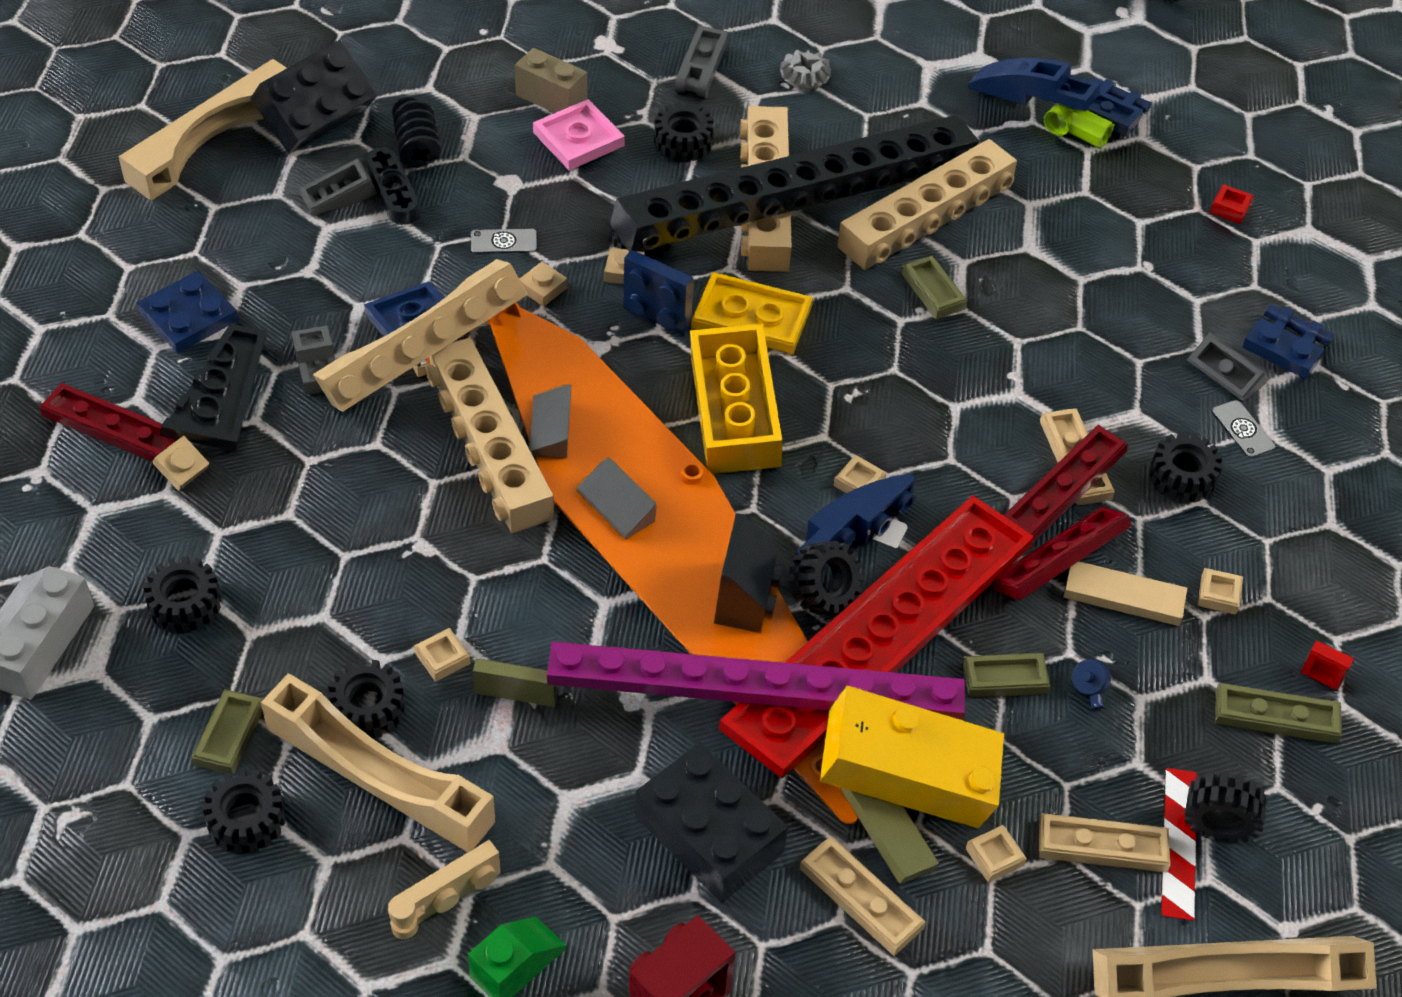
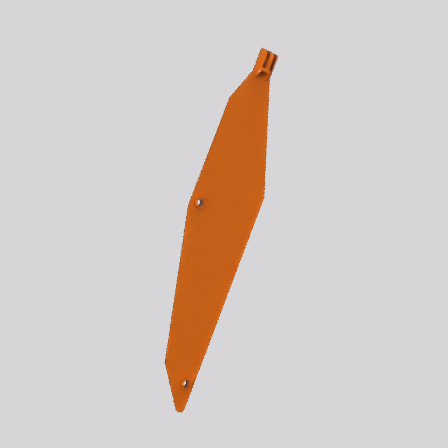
[486,302,858,824]

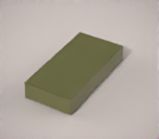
[901,255,967,319]
[962,653,1050,698]
[473,659,558,707]
[191,689,263,775]

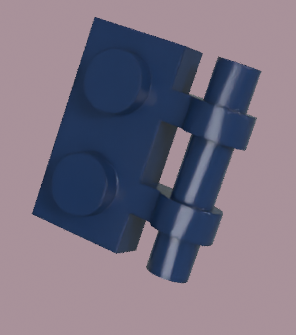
[1087,77,1152,137]
[1242,304,1335,379]

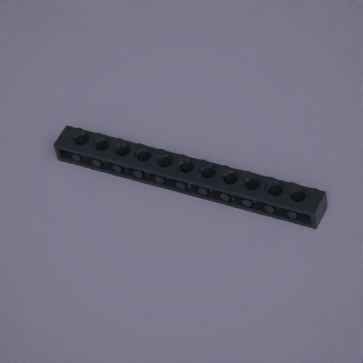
[610,114,979,252]

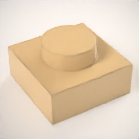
[604,247,645,284]
[519,261,568,307]
[153,436,210,491]

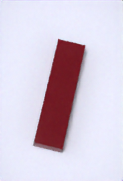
[39,382,177,462]
[1003,425,1128,544]
[992,507,1131,600]

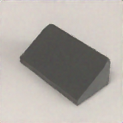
[1187,333,1268,402]
[529,384,571,458]
[577,457,657,540]

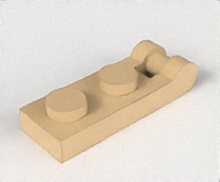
[388,840,500,939]

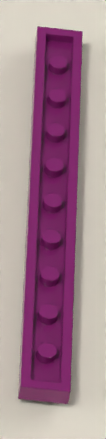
[547,642,965,721]

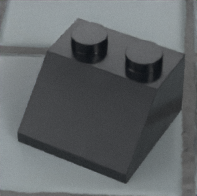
[714,513,783,633]

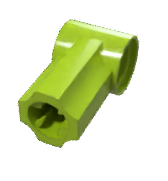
[1044,103,1115,149]

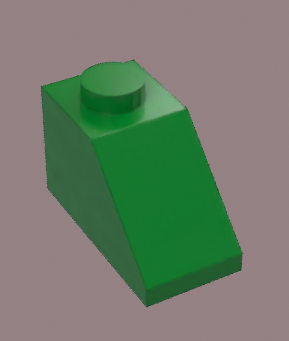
[468,916,566,997]

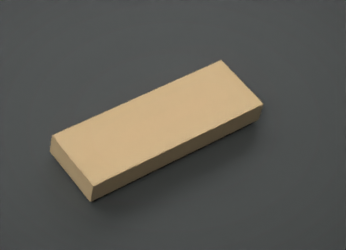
[1040,408,1115,506]
[1063,561,1187,626]
[1039,813,1170,872]
[799,836,926,956]

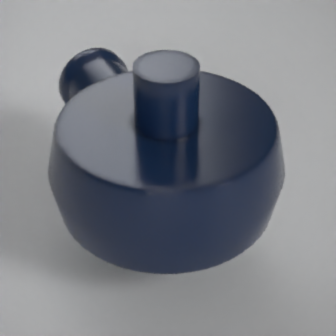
[1072,659,1111,710]

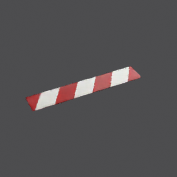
[1161,768,1197,921]

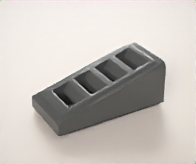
[298,158,378,216]

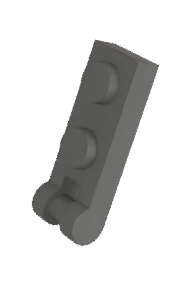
[675,25,729,98]

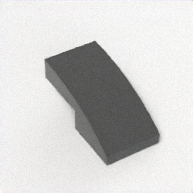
[291,325,336,395]

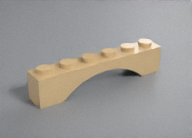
[119,59,287,201]
[313,259,528,412]
[261,673,495,852]
[1092,936,1377,997]

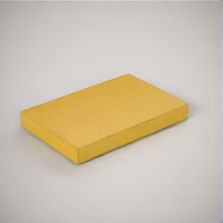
[691,272,813,354]

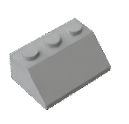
[0,566,94,700]

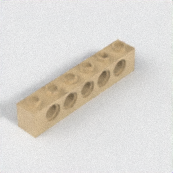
[740,106,792,272]
[837,139,1017,270]
[426,337,554,534]

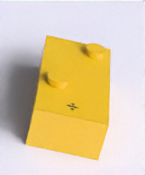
[690,323,782,474]
[820,685,1004,828]

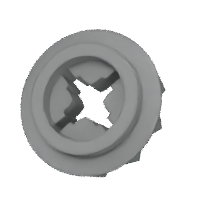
[780,50,831,88]

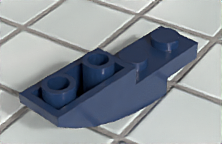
[968,58,1100,111]
[794,474,916,576]

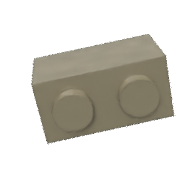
[515,47,587,113]

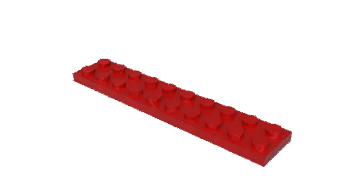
[719,495,1034,778]

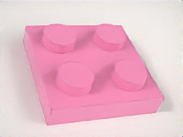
[533,99,625,170]

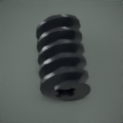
[392,97,441,168]

